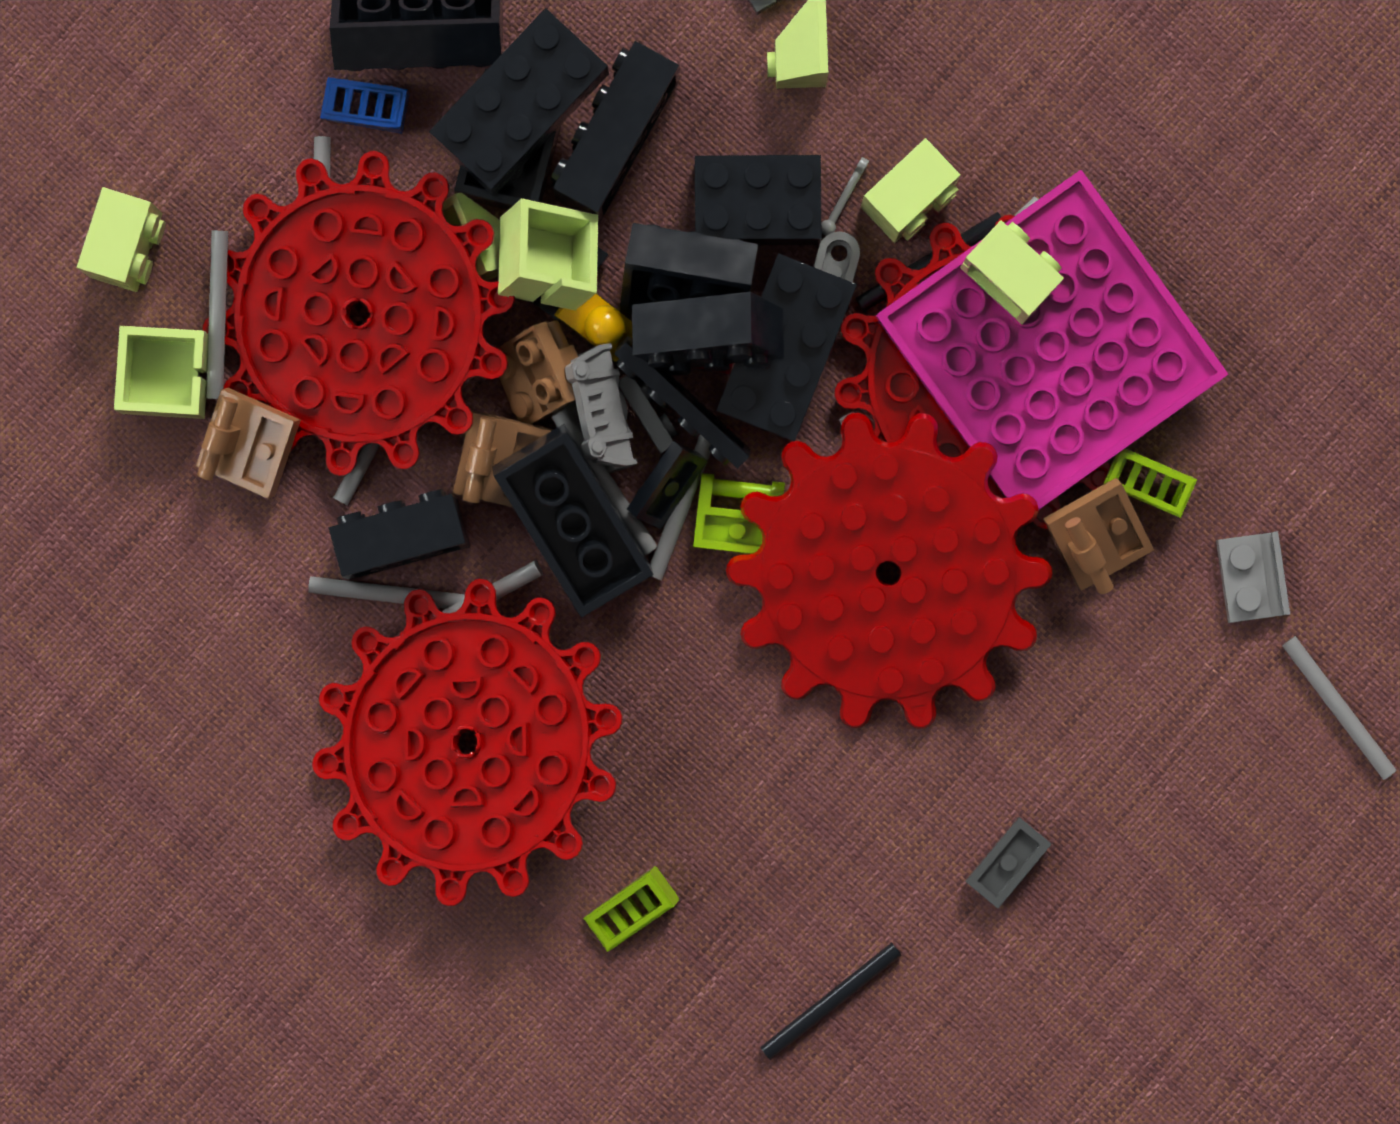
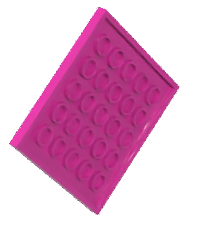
[875,170,1229,510]

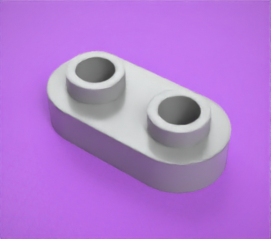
[814,232,860,282]

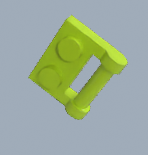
[693,473,785,554]

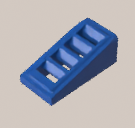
[320,77,410,134]

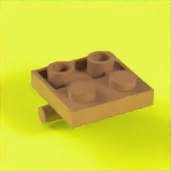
[498,320,578,425]
[196,388,301,499]
[453,410,554,507]
[1043,478,1154,594]

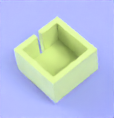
[861,138,960,243]
[76,187,166,292]
[498,198,598,310]
[960,220,1064,325]
[114,326,208,419]

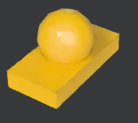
[554,294,633,363]

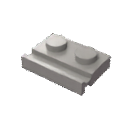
[1216,531,1290,623]

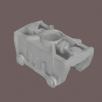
[554,343,637,474]

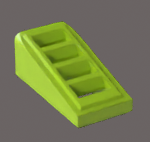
[1103,449,1197,518]
[583,866,679,952]

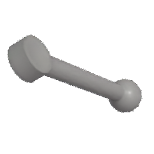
[821,157,869,236]

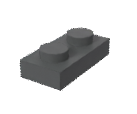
[619,376,678,456]
[965,817,1052,909]

